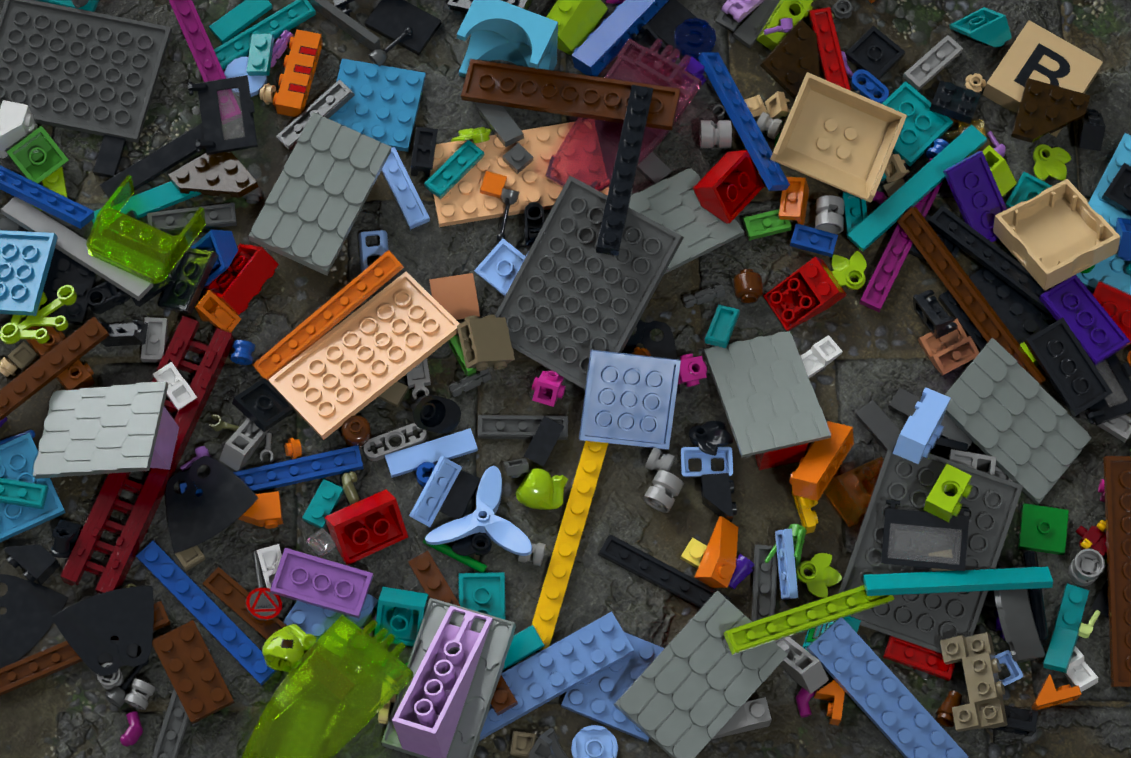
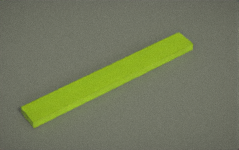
[723,585,895,655]

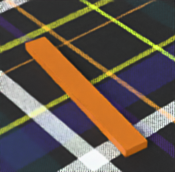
[252,250,404,382]

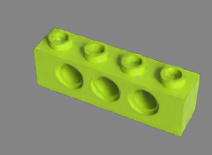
[756,0,816,51]

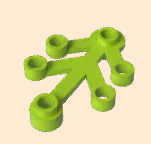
[0,285,77,344]

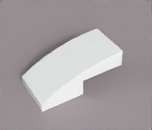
[801,335,843,378]
[153,362,197,410]
[257,544,282,589]
[1063,646,1098,692]

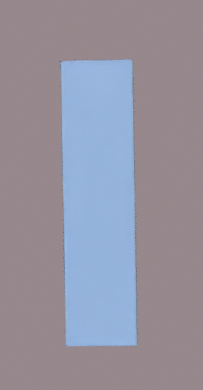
[381,147,430,230]
[385,428,478,478]

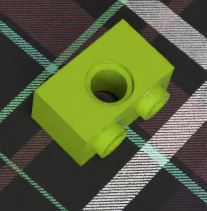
[924,464,973,522]

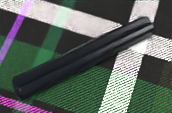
[1024,551,1048,641]

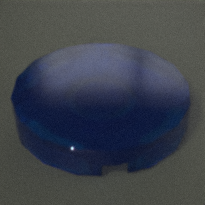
[674,18,716,59]

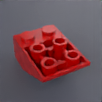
[763,256,847,331]

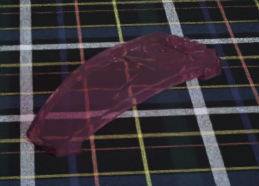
[546,38,702,191]

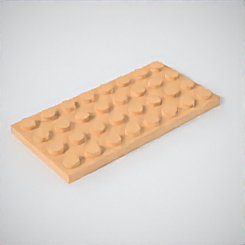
[430,119,609,227]
[268,272,460,440]

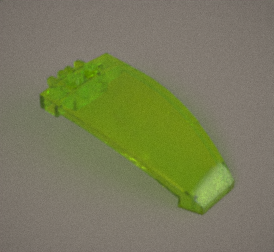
[241,614,413,758]

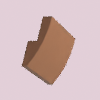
[429,273,480,320]
[918,319,980,376]

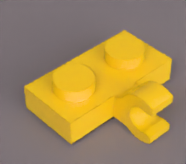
[792,492,818,534]

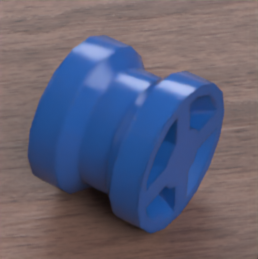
[926,138,949,160]
[230,340,255,365]
[416,462,436,488]

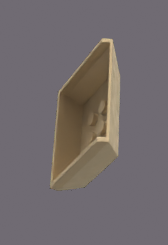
[770,72,907,203]

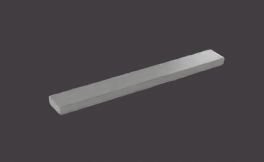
[1,196,153,301]

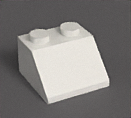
[0,100,38,158]

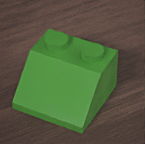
[7,126,69,184]

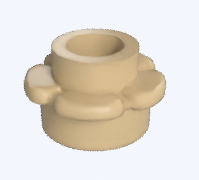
[965,73,986,93]
[259,83,277,105]
[0,357,18,377]

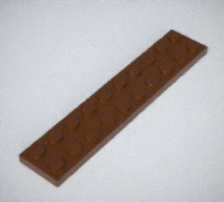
[461,59,681,131]
[1103,456,1131,687]

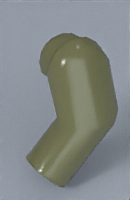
[341,471,360,505]

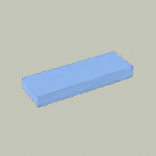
[409,456,462,527]
[775,529,798,600]

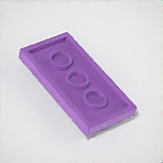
[270,548,374,619]

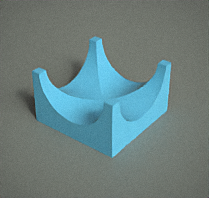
[457,0,558,78]

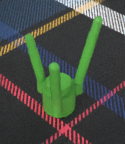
[765,524,807,581]

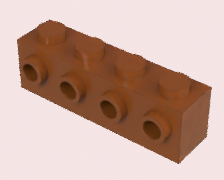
[26,315,95,390]

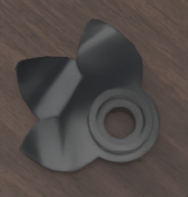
[688,421,733,456]
[452,532,492,556]

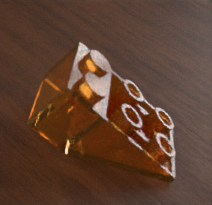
[824,456,884,527]

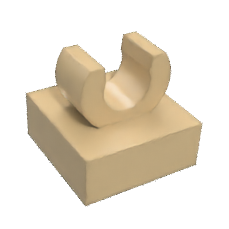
[765,91,791,120]
[744,95,768,120]
[884,154,910,183]

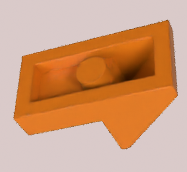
[195,290,241,333]
[1031,674,1082,710]
[814,680,845,725]

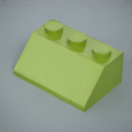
[547,0,608,56]

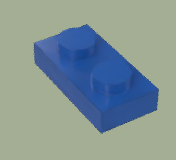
[790,223,838,257]

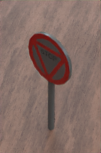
[246,551,282,621]

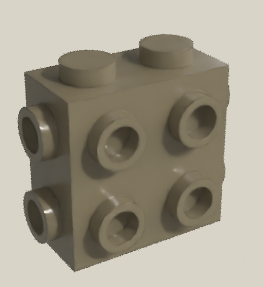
[457,315,515,371]

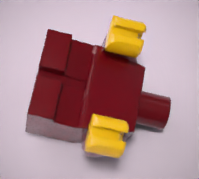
[1075,520,1107,557]

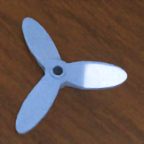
[425,466,532,556]

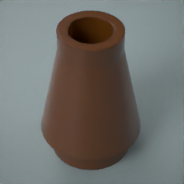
[936,691,962,727]

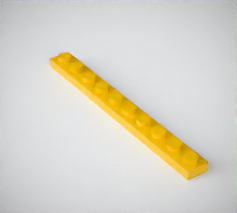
[532,441,609,651]

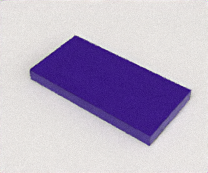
[943,151,1007,242]
[1039,275,1130,366]

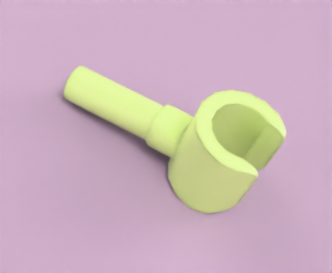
[1079,610,1101,638]

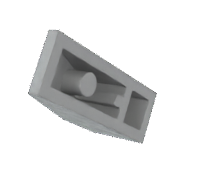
[219,418,270,471]
[774,636,829,694]
[712,697,772,739]

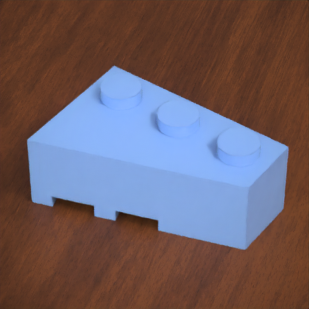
[893,387,951,464]

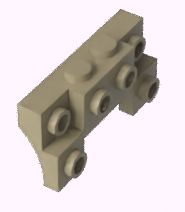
[940,632,1008,732]

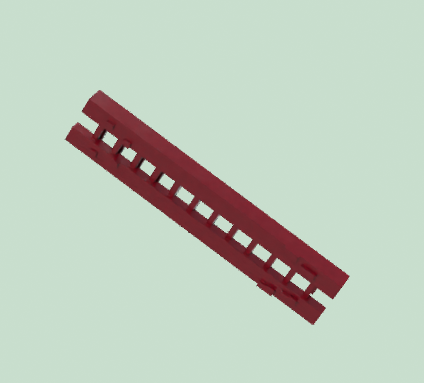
[60,316,234,594]

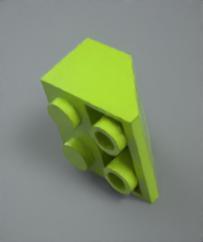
[983,145,1017,197]

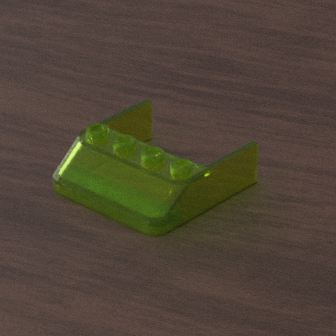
[86,175,206,283]

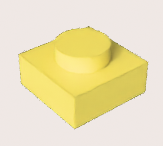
[680,537,707,569]

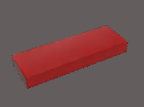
[883,636,956,681]

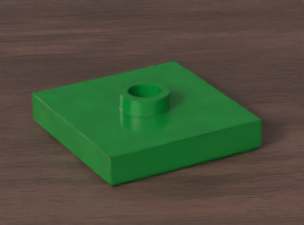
[1018,503,1069,555]

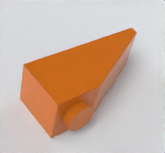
[238,491,283,529]
[695,516,738,588]

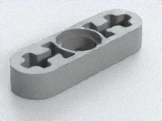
[364,423,427,461]

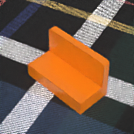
[778,177,809,225]

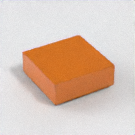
[480,171,507,199]

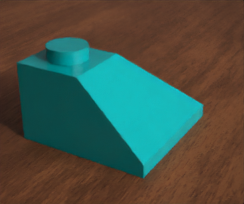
[949,7,1012,47]

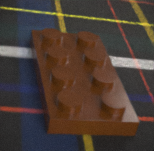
[152,620,235,724]

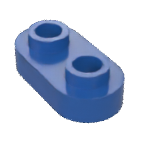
[851,70,889,104]

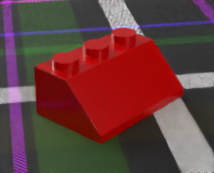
[693,150,764,224]
[201,244,279,315]
[324,489,408,565]

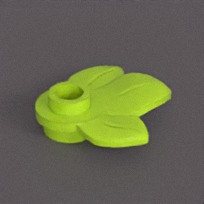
[451,127,492,143]
[1033,144,1071,181]
[831,251,867,290]
[796,553,842,598]

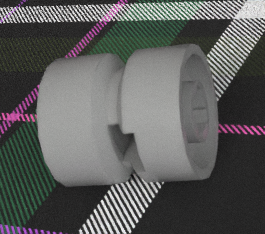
[699,120,732,148]
[815,195,844,234]
[643,470,684,513]
[1068,549,1104,586]

